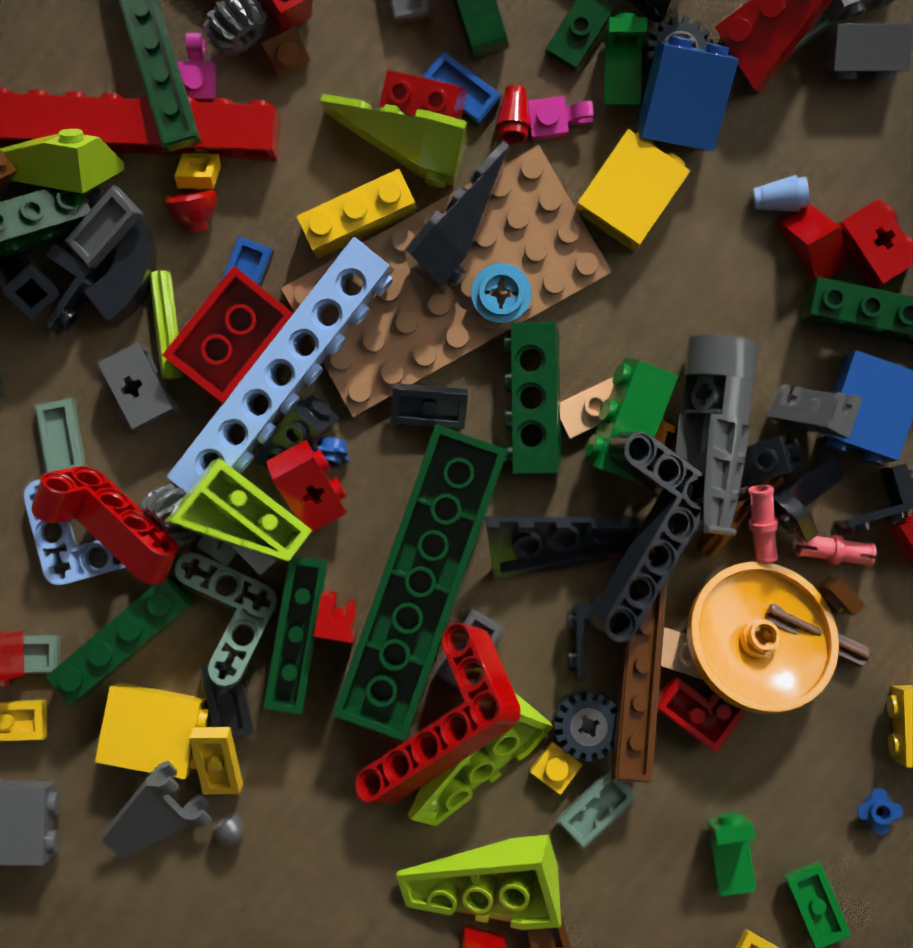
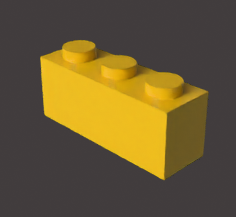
[297,169,417,259]

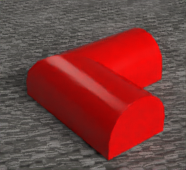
[658,676,748,754]

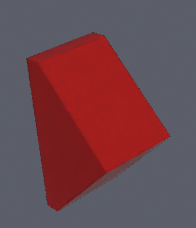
[778,204,849,281]

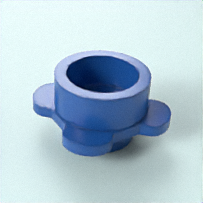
[312,437,350,467]
[857,788,903,835]

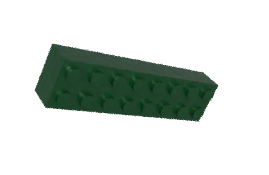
[332,424,508,741]

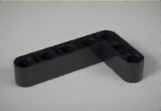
[589,432,705,642]

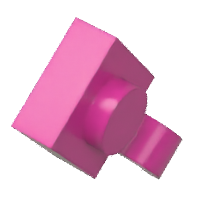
[177,33,217,102]
[528,96,594,141]

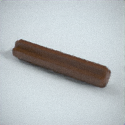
[697,475,784,559]
[764,603,870,667]

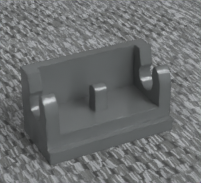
[767,384,862,439]

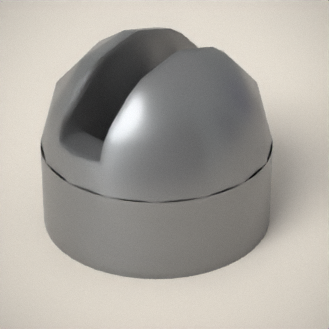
[211,812,244,846]

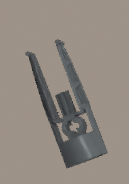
[668,335,759,536]

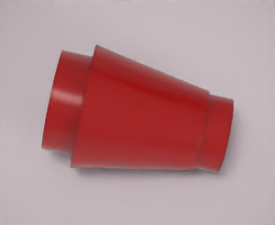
[495,85,532,144]

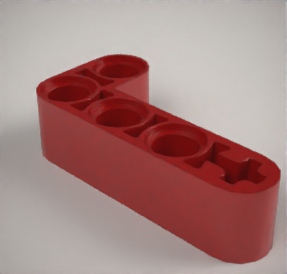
[31,466,179,585]

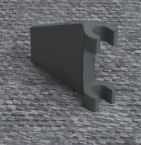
[101,761,211,860]

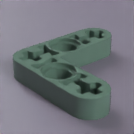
[175,553,277,689]

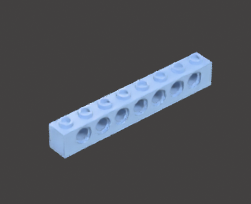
[166,237,395,493]

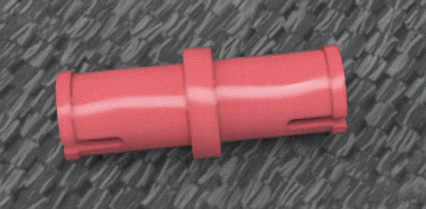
[748,484,779,563]
[795,535,877,567]

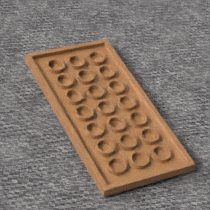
[281,145,612,418]

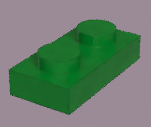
[783,860,852,948]

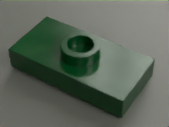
[545,0,615,72]

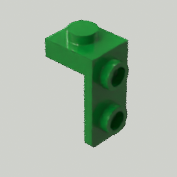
[604,13,647,107]
[706,812,757,896]

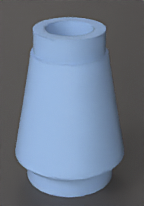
[753,174,809,212]

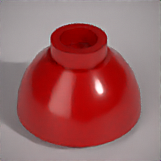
[165,189,217,233]

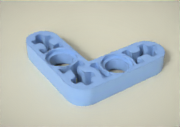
[24,480,126,585]

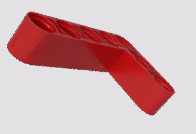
[355,623,521,804]

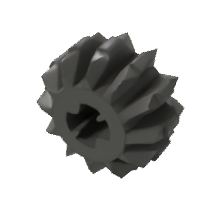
[203,0,269,58]
[141,483,199,548]

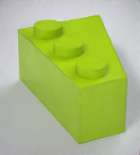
[164,458,312,561]

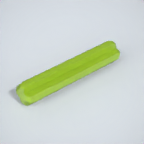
[150,270,184,380]

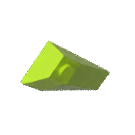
[320,94,466,188]
[0,129,125,193]
[408,693,553,826]
[396,835,561,930]

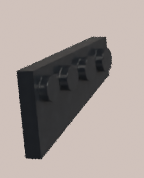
[484,516,640,579]

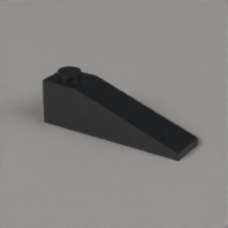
[405,141,509,294]

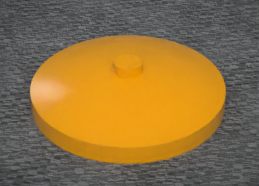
[687,562,839,714]

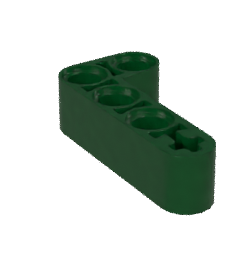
[453,0,509,61]

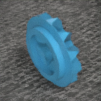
[471,263,532,324]

